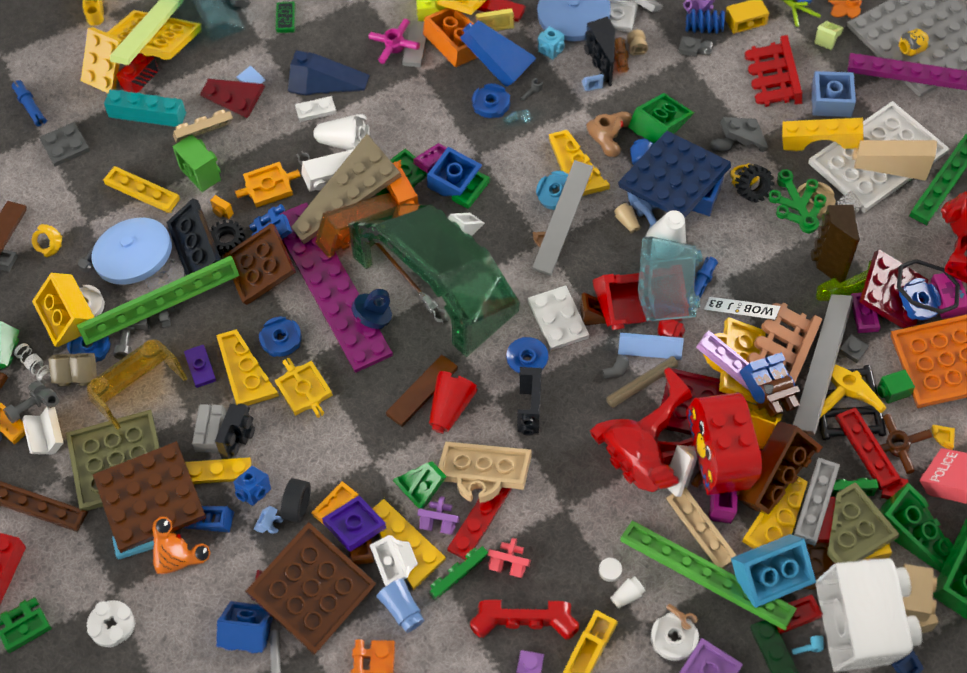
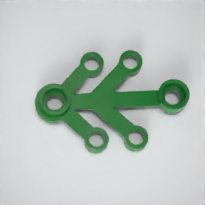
[768,169,827,234]

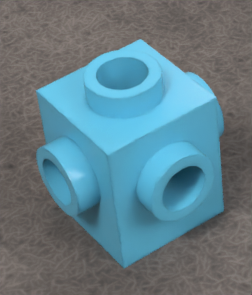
[537,26,565,59]

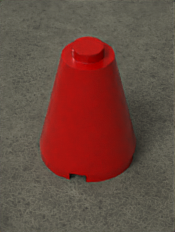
[429,371,478,434]

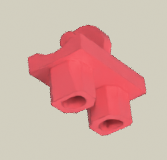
[488,538,531,578]

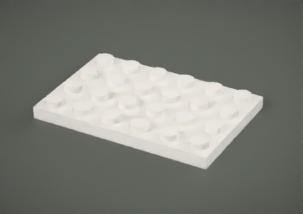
[808,101,949,213]

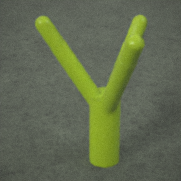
[782,0,821,27]

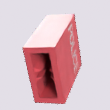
[920,448,967,504]

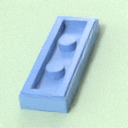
[618,333,684,360]

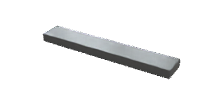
[532,160,593,276]

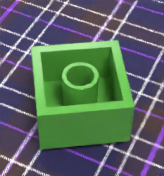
[173,134,221,192]

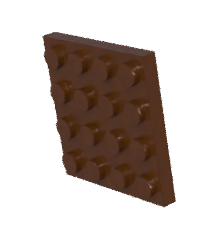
[93,441,206,553]
[245,522,376,655]

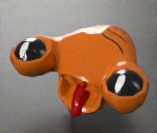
[152,517,211,574]

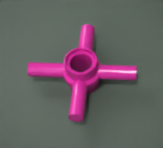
[369,18,420,64]

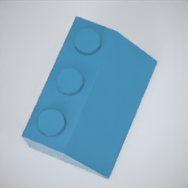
[731,534,816,607]

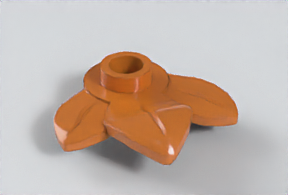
[828,0,862,19]

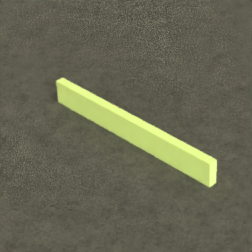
[110,0,184,65]

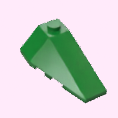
[879,483,953,572]

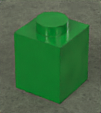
[877,369,915,404]

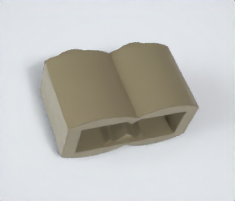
[48,353,97,387]

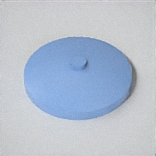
[92,218,172,285]

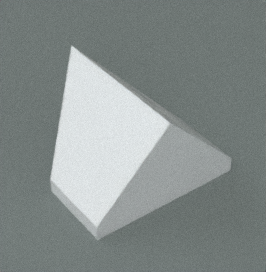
[436,213,484,243]

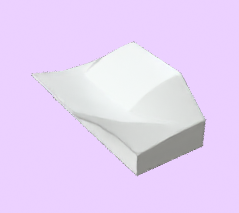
[370,535,418,586]

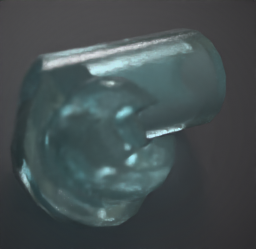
[503,110,532,126]

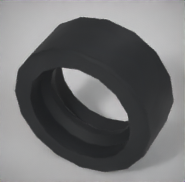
[281,478,311,523]

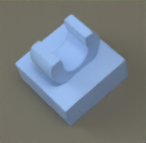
[254,506,283,534]

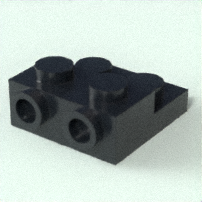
[215,403,255,459]

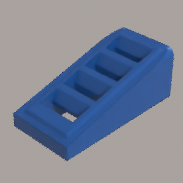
[184,506,234,533]

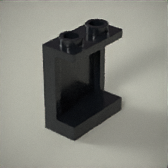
[517,367,542,436]

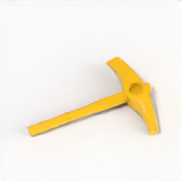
[809,364,886,418]

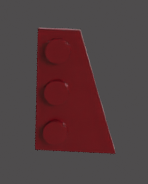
[200,79,265,118]

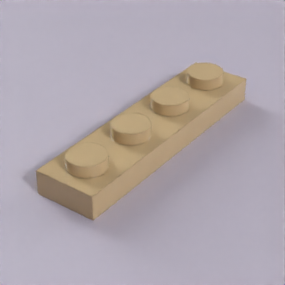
[666,487,737,569]

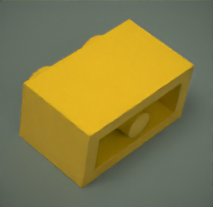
[724,0,769,34]

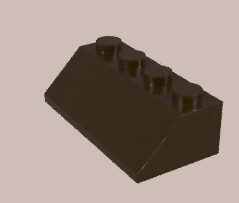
[811,204,860,285]

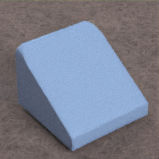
[236,66,265,83]
[582,74,604,91]

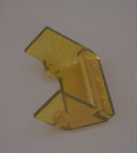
[87,339,188,430]

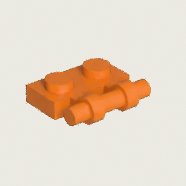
[351,639,395,673]

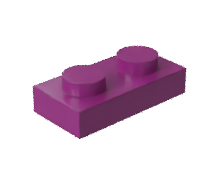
[851,293,880,333]

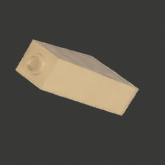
[852,140,937,181]

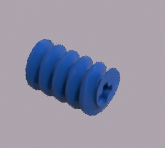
[686,9,725,34]

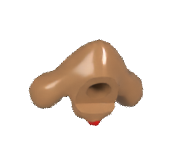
[586,112,632,157]

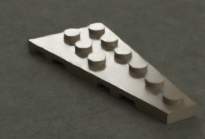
[291,134,401,244]

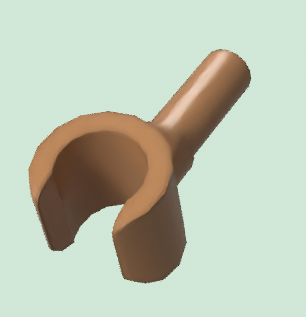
[666,604,697,630]

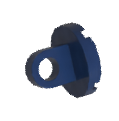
[351,289,392,329]

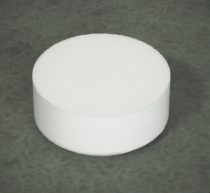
[599,558,622,582]

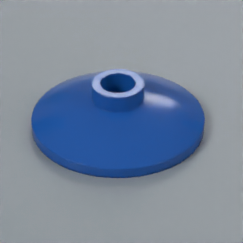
[506,337,549,374]

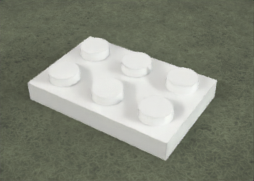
[528,285,589,351]

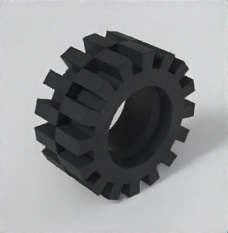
[735,164,775,203]
[210,220,246,256]

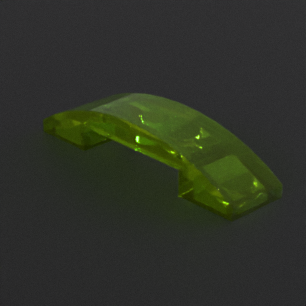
[816,253,887,301]

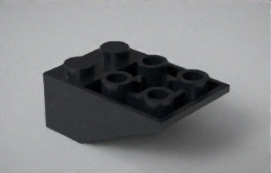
[584,16,616,87]

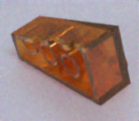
[315,193,402,258]

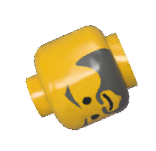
[899,29,929,56]

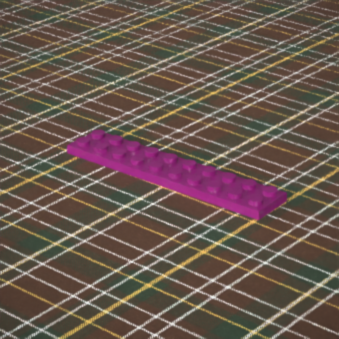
[280,202,393,373]

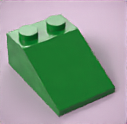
[628,93,694,143]

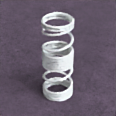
[14,343,50,384]

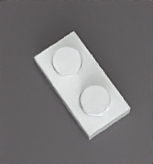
[295,96,336,122]

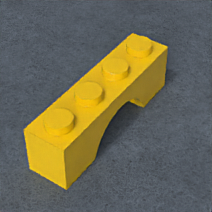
[782,118,864,151]

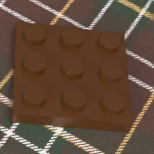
[223,223,296,305]

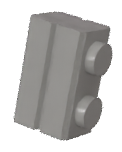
[192,404,227,453]

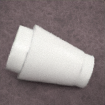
[610,576,645,609]

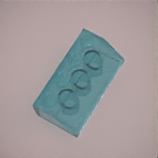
[191,0,246,42]

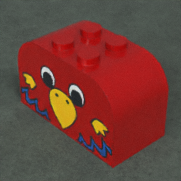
[686,393,762,495]

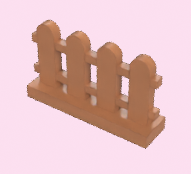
[747,302,822,383]

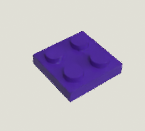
[322,496,386,552]

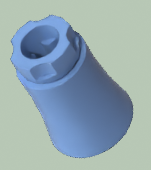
[377,578,424,633]

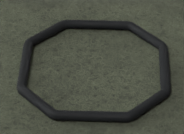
[897,259,960,314]

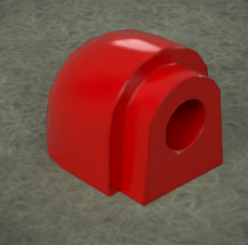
[657,317,685,338]

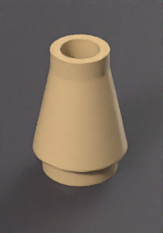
[614,203,641,233]

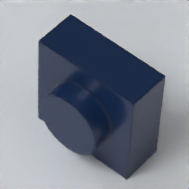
[892,650,924,673]

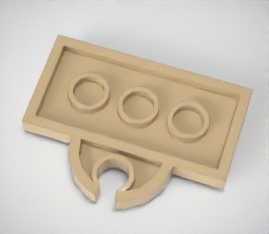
[438,442,532,503]

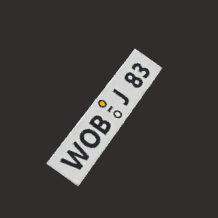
[704,297,781,320]

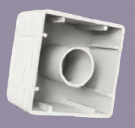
[816,558,922,672]

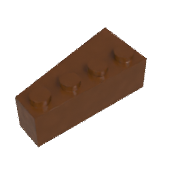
[737,421,823,515]

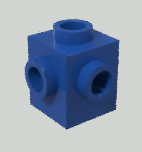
[233,466,271,506]

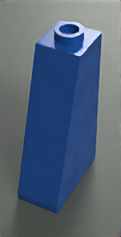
[460,20,536,87]

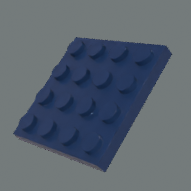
[618,131,731,218]

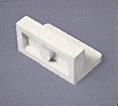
[22,407,63,455]
[667,445,697,497]

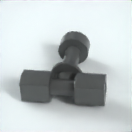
[114,317,151,360]
[3,381,60,423]

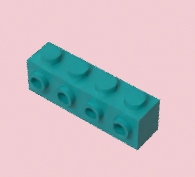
[104,89,186,127]

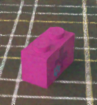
[928,273,967,319]

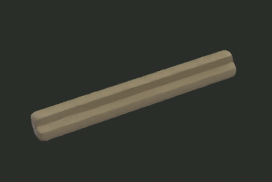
[606,356,678,408]

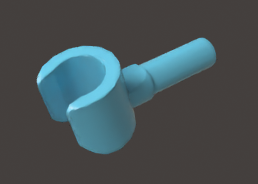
[791,636,824,655]

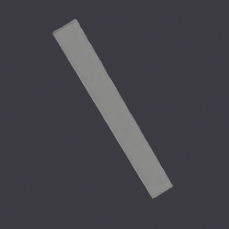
[793,294,853,436]

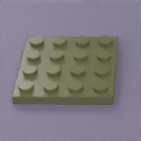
[66,409,160,511]

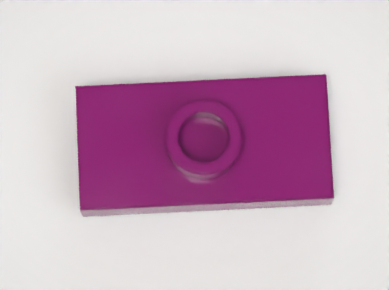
[413,143,447,173]

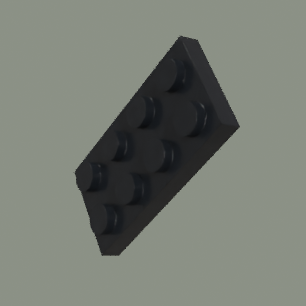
[167,198,221,276]

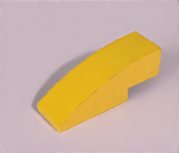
[563,610,618,673]

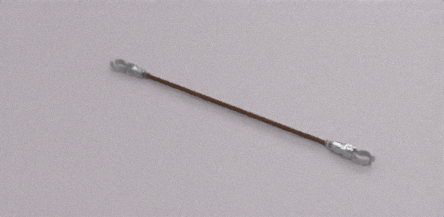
[297,153,448,323]

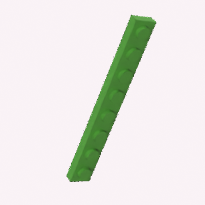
[77,256,239,345]
[621,520,797,630]

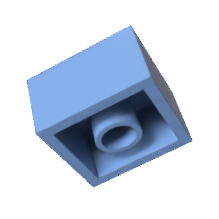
[811,71,856,117]

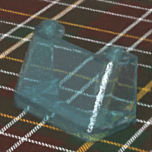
[638,236,702,322]

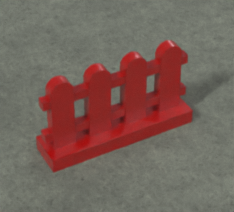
[745,35,802,107]

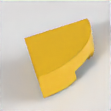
[931,425,955,450]

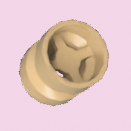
[627,30,648,55]

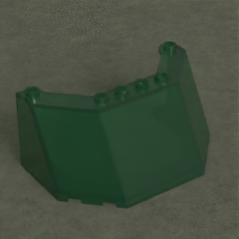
[348,203,520,357]

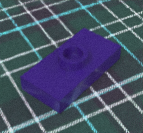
[184,344,216,388]

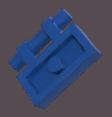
[249,204,292,239]

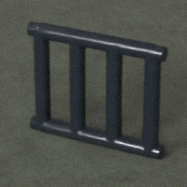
[819,365,887,441]

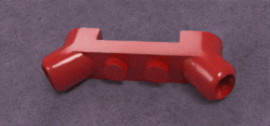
[470,600,579,639]

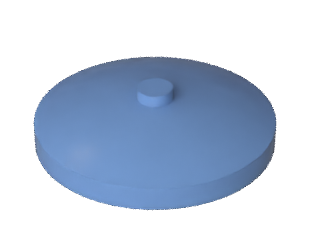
[537,0,611,41]

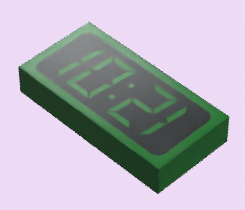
[276,1,295,33]

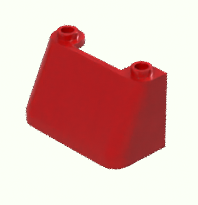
[592,266,689,330]

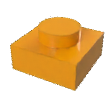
[210,195,233,219]

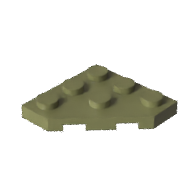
[827,482,899,564]

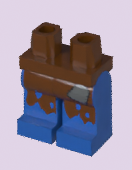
[739,352,800,418]

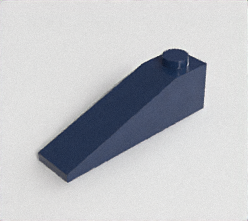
[288,50,370,95]

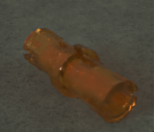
[614,37,629,72]

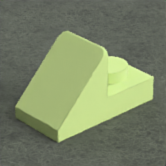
[815,21,844,50]

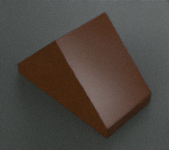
[580,292,606,326]

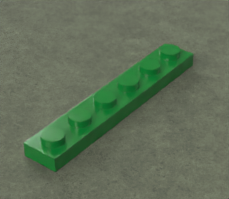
[909,134,967,226]

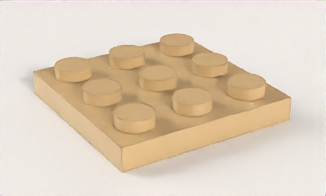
[173,109,233,143]

